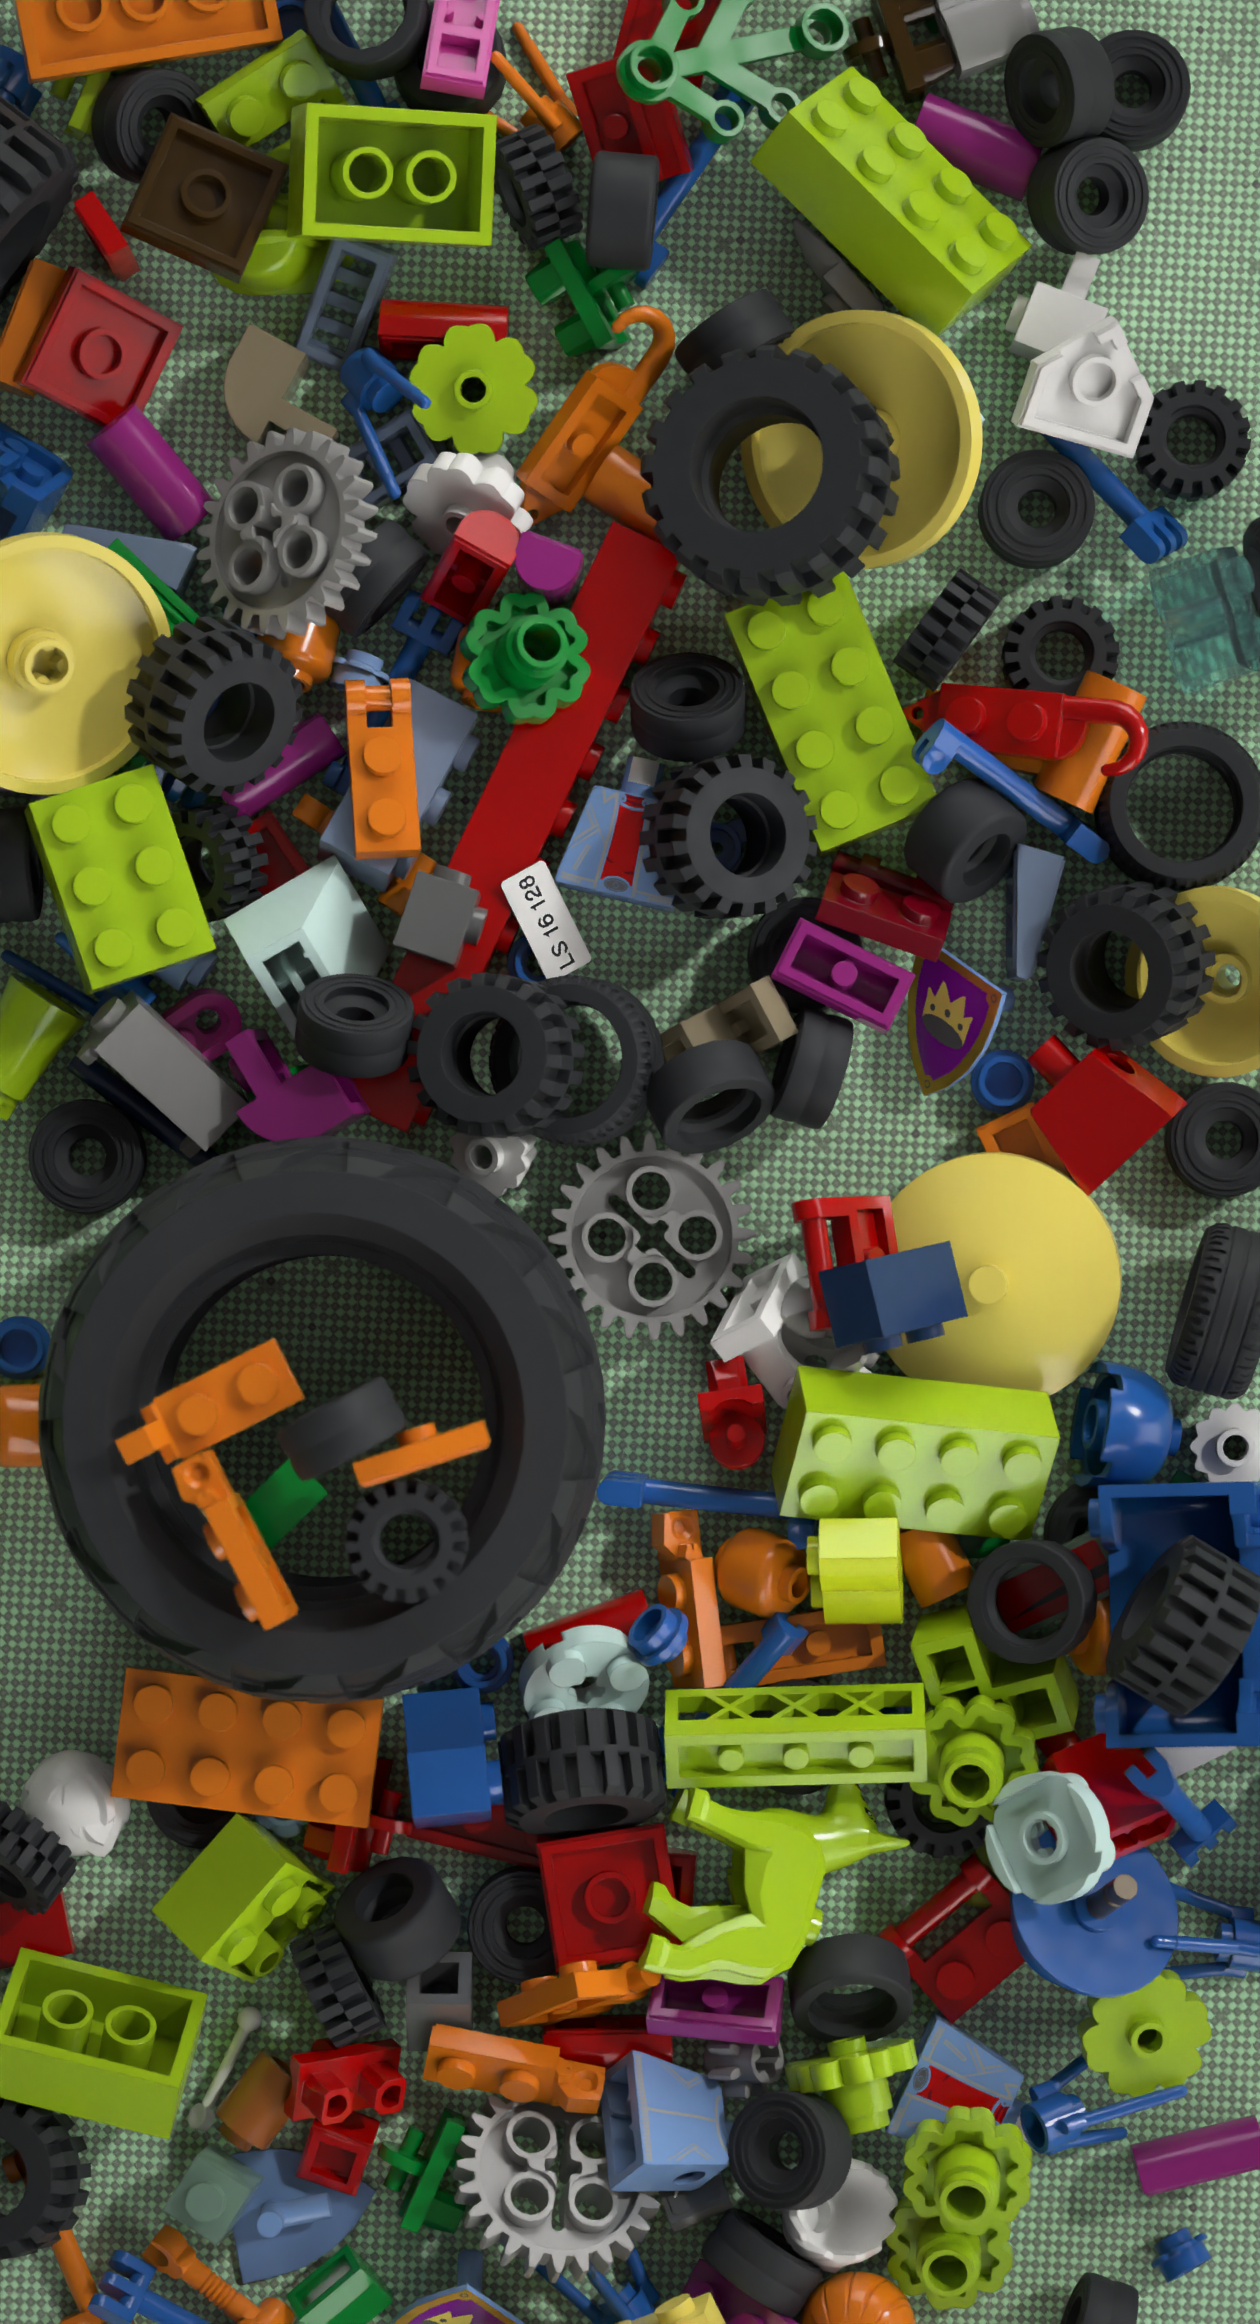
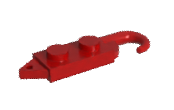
[902,683,1148,776]

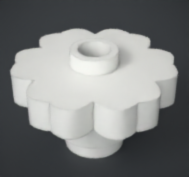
[403,452,533,555]

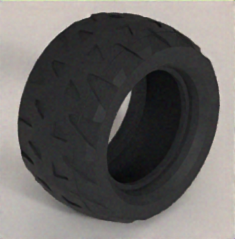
[39,1136,606,1704]

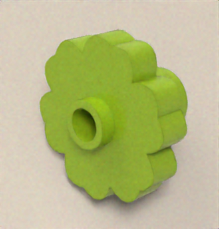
[409,323,539,454]
[909,1695,1039,1827]
[1077,1969,1212,2097]
[784,2035,918,2135]
[902,2106,1032,2235]
[885,2196,1013,2310]

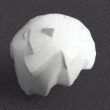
[20,1750,131,1857]
[782,2159,898,2273]

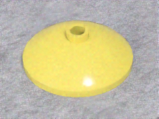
[1125,886,1260,1078]

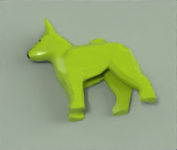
[637,1784,910,1985]

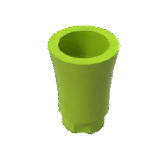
[0,973,87,1121]

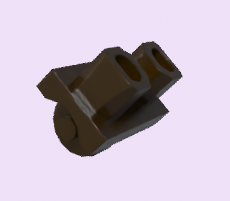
[842,0,955,105]

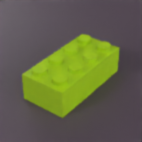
[750,66,1033,337]
[723,572,937,858]
[771,1365,1060,1540]

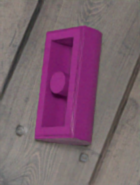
[915,93,1043,202]
[85,402,215,541]
[515,530,584,608]
[221,712,347,817]
[770,917,916,1035]
[646,1974,784,2047]
[1129,2115,1260,2196]

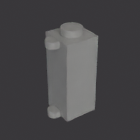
[77,989,249,1158]

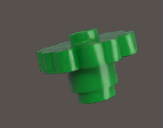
[459,592,591,725]

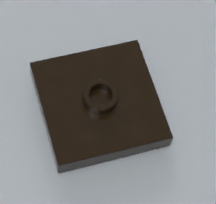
[120,113,289,284]

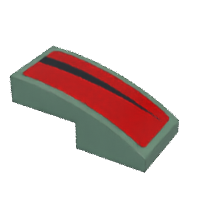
[996,1531,1109,1637]

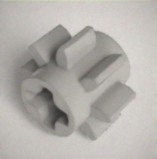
[704,2040,784,2099]

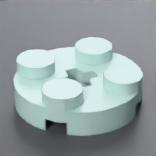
[518,1625,649,1720]
[985,1771,1115,1905]

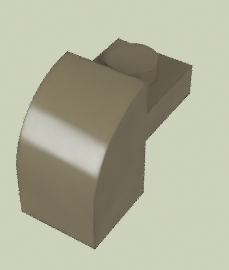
[223,323,341,446]
[660,975,799,1064]

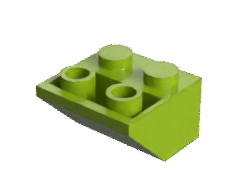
[151,1813,337,1984]

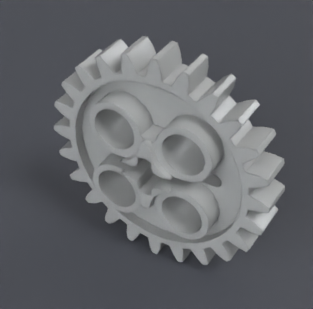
[196,427,378,639]
[548,1133,756,1340]
[452,2095,660,2284]

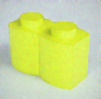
[807,1518,904,1625]

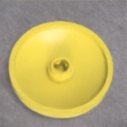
[741,310,983,569]
[0,532,171,795]
[886,1152,1122,1396]

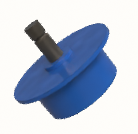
[1010,1829,1179,1998]

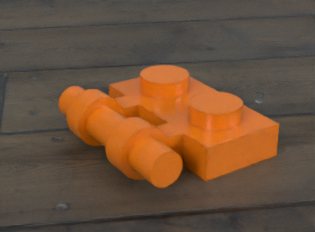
[496,1960,661,2028]

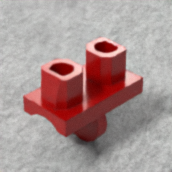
[697,1356,767,1470]
[303,1756,414,1874]
[283,2037,407,2125]

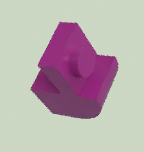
[225,1028,371,1141]

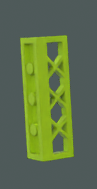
[664,1683,927,1789]

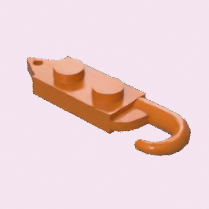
[514,305,675,527]

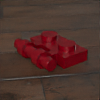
[815,850,955,962]

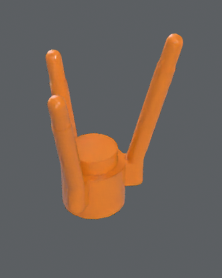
[487,22,583,153]

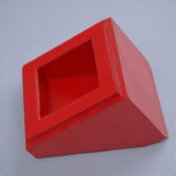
[295,2111,380,2197]

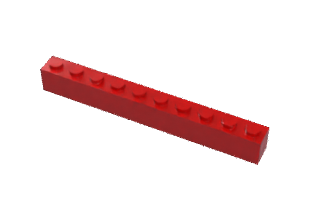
[352,521,688,1134]

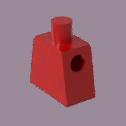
[1027,1034,1188,1196]
[1035,1730,1176,1860]

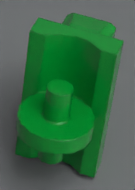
[525,238,639,357]
[377,2107,471,2234]

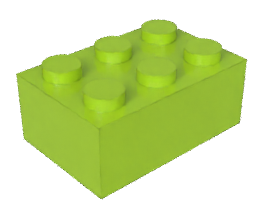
[287,102,497,248]
[24,764,216,995]
[0,1947,208,2140]

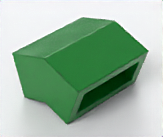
[286,2244,394,2324]

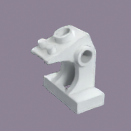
[710,1252,879,1409]

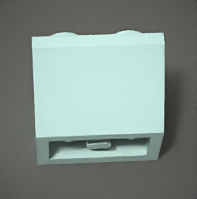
[224,855,390,1040]

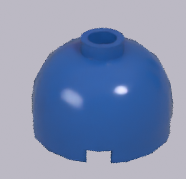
[1069,1360,1182,1490]

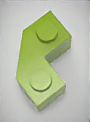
[910,1604,1080,1740]

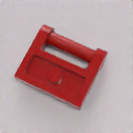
[791,1195,898,1332]
[877,1853,1026,2024]

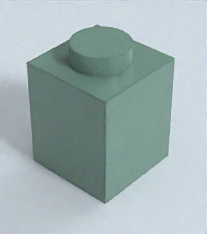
[163,2143,265,2246]

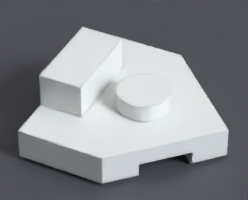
[1011,315,1154,459]

